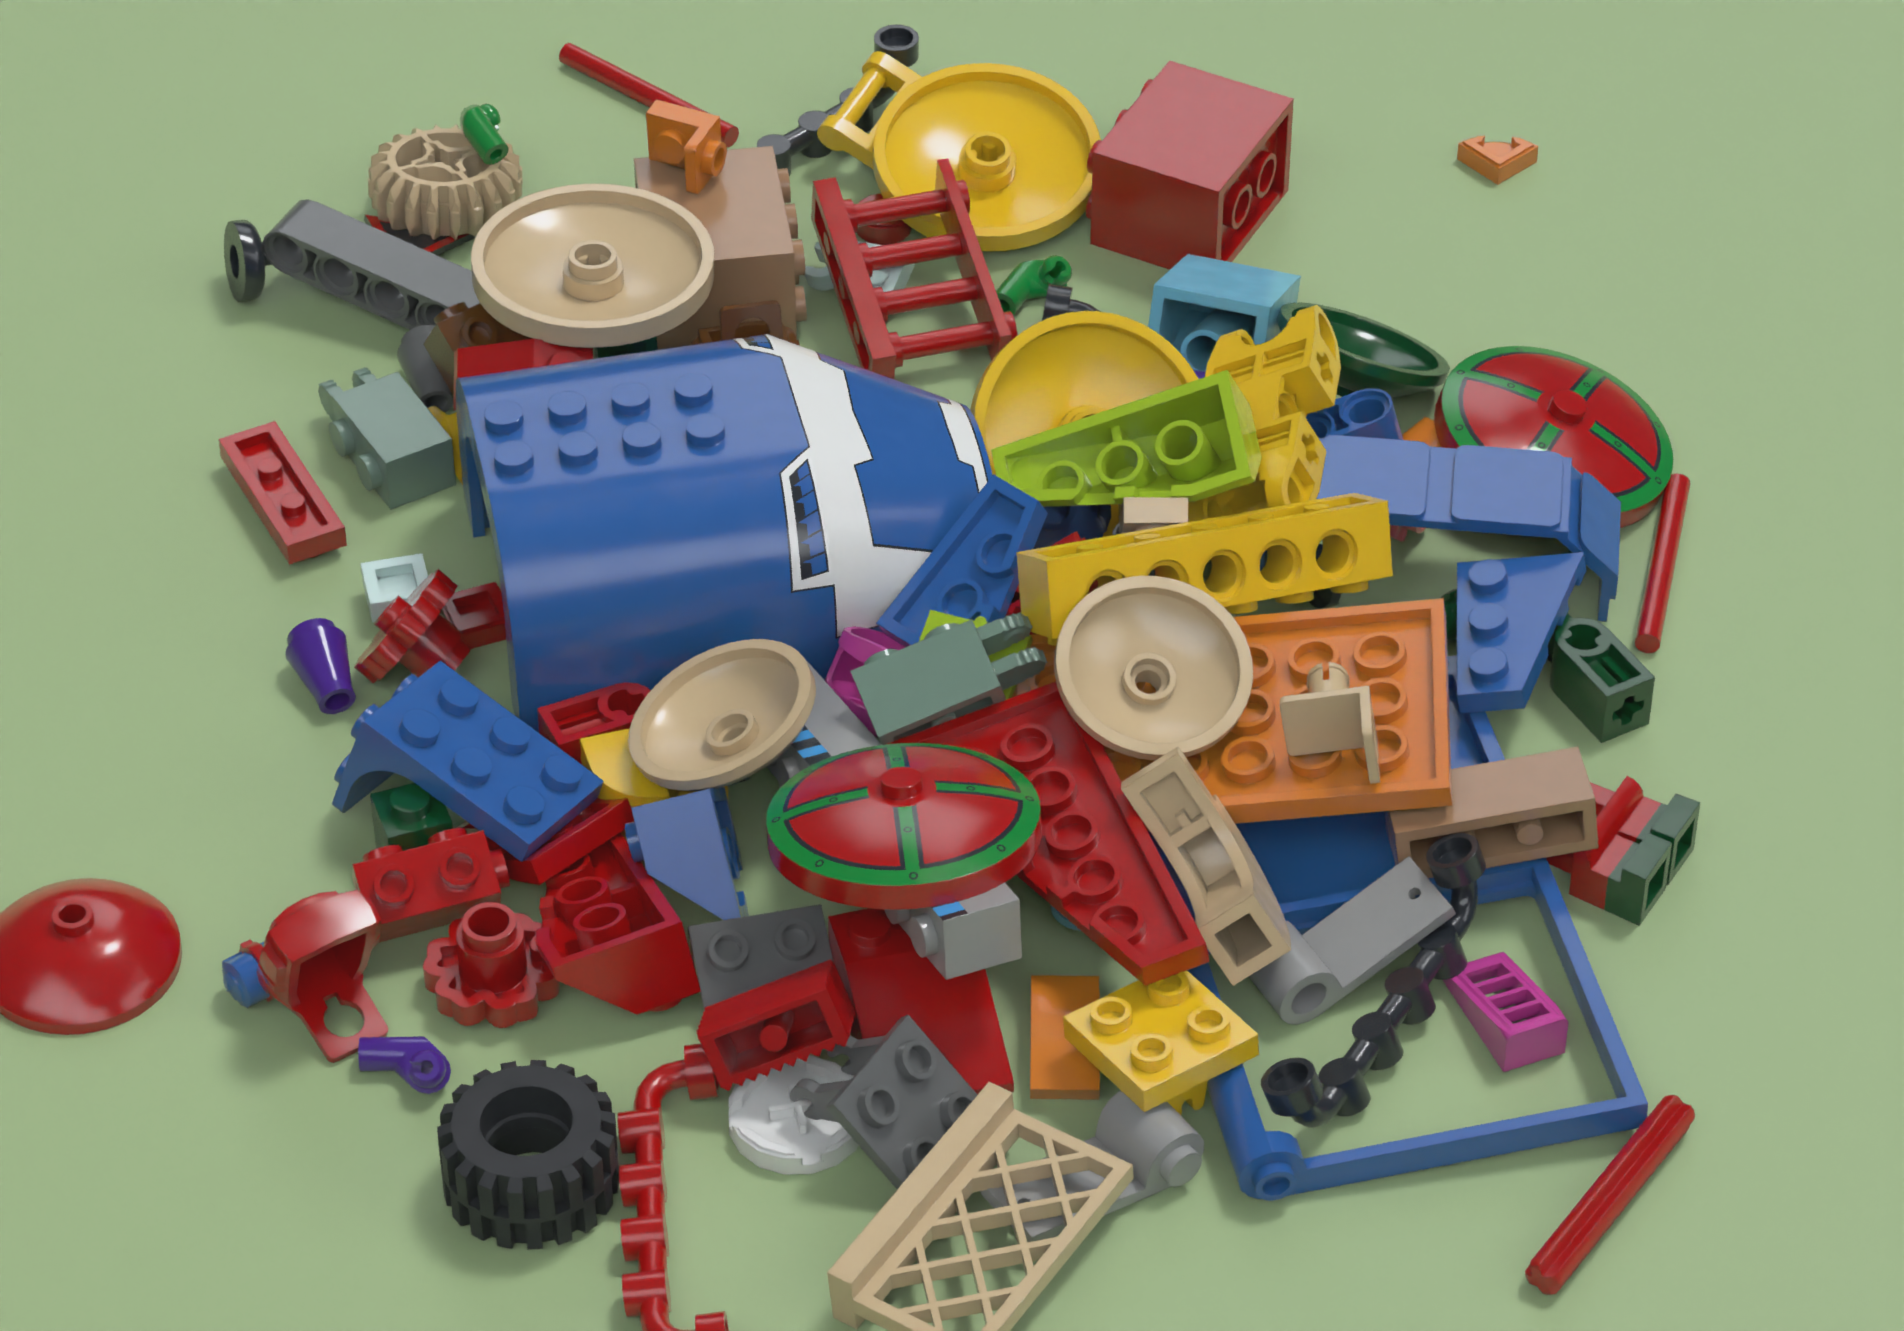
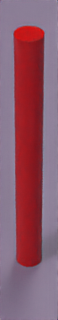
[559,43,739,147]
[1635,473,1691,653]

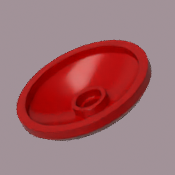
[0,878,182,1035]

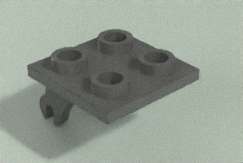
[790,1015,977,1189]

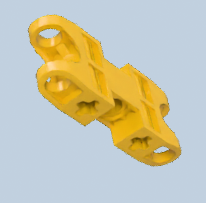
[1188,305,1341,522]

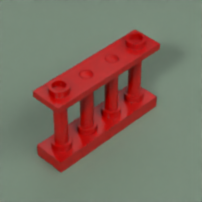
[811,158,1018,379]

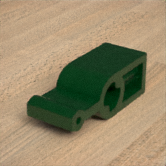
[1547,613,1655,743]

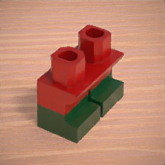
[1546,776,1701,926]

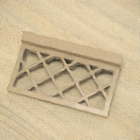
[827,1082,1134,1331]

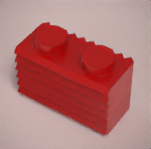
[696,959,856,1091]

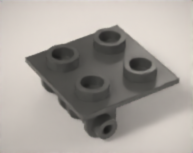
[688,904,833,1011]

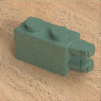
[318,367,456,510]
[851,612,1048,745]

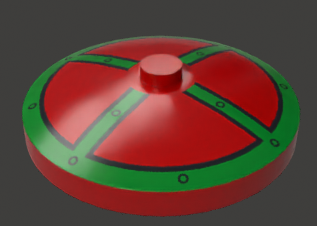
[1434,346,1674,528]
[766,743,1042,910]

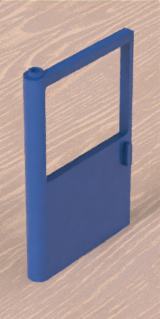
[1148,655,1648,1201]

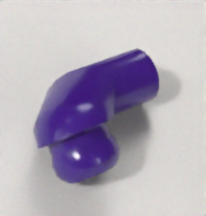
[358,1036,451,1094]

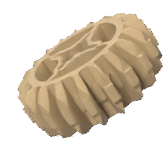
[368,124,523,240]

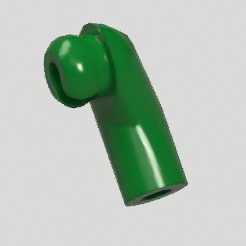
[460,103,509,165]
[996,255,1072,315]

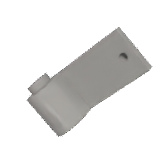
[1249,856,1456,1025]
[981,1090,1204,1242]

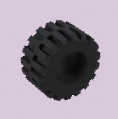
[437,1060,619,1250]

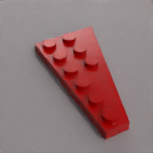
[884,681,1210,986]

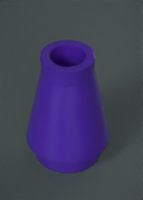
[285,618,356,714]

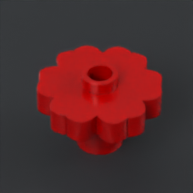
[354,569,471,684]
[423,902,560,1028]

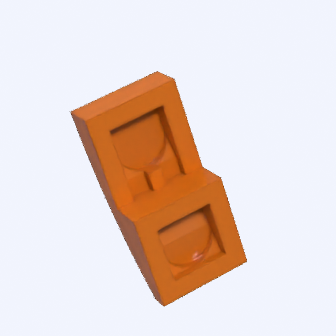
[1030,975,1100,1100]

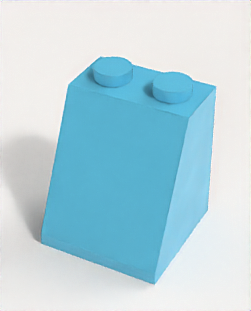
[1148,254,1301,371]

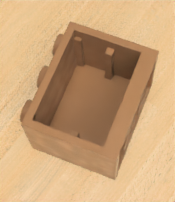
[634,146,807,350]

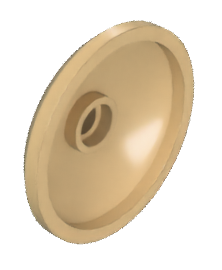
[1054,576,1253,760]
[628,639,816,791]

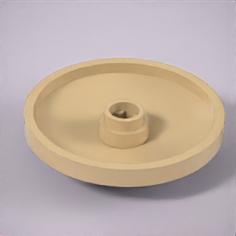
[471,184,714,348]

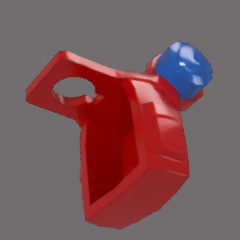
[222,889,388,1063]

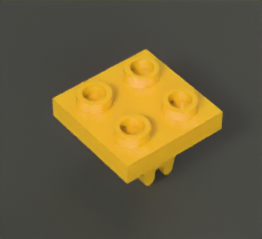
[1063,971,1259,1115]

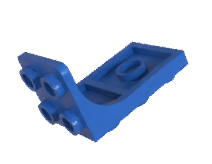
[332,661,604,862]

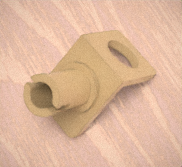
[1280,662,1380,784]

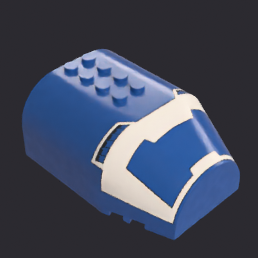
[456,334,993,733]

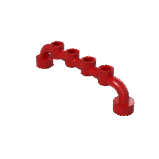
[617,1043,729,1331]

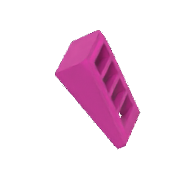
[1443,951,1568,1072]

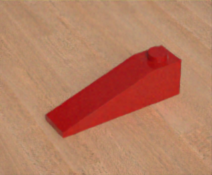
[535,832,701,1015]

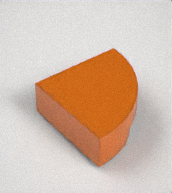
[1457,135,1538,185]

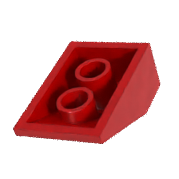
[828,908,1014,1095]

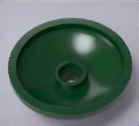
[1277,302,1450,398]

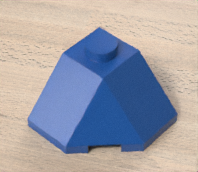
[625,787,749,920]

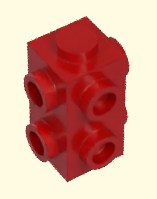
[352,828,510,943]

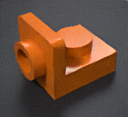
[646,99,727,194]

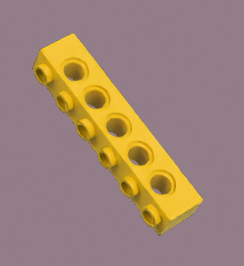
[1016,493,1393,646]

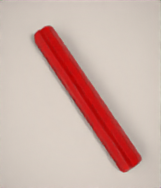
[1525,1095,1695,1295]

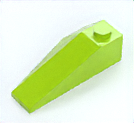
[991,370,1262,507]

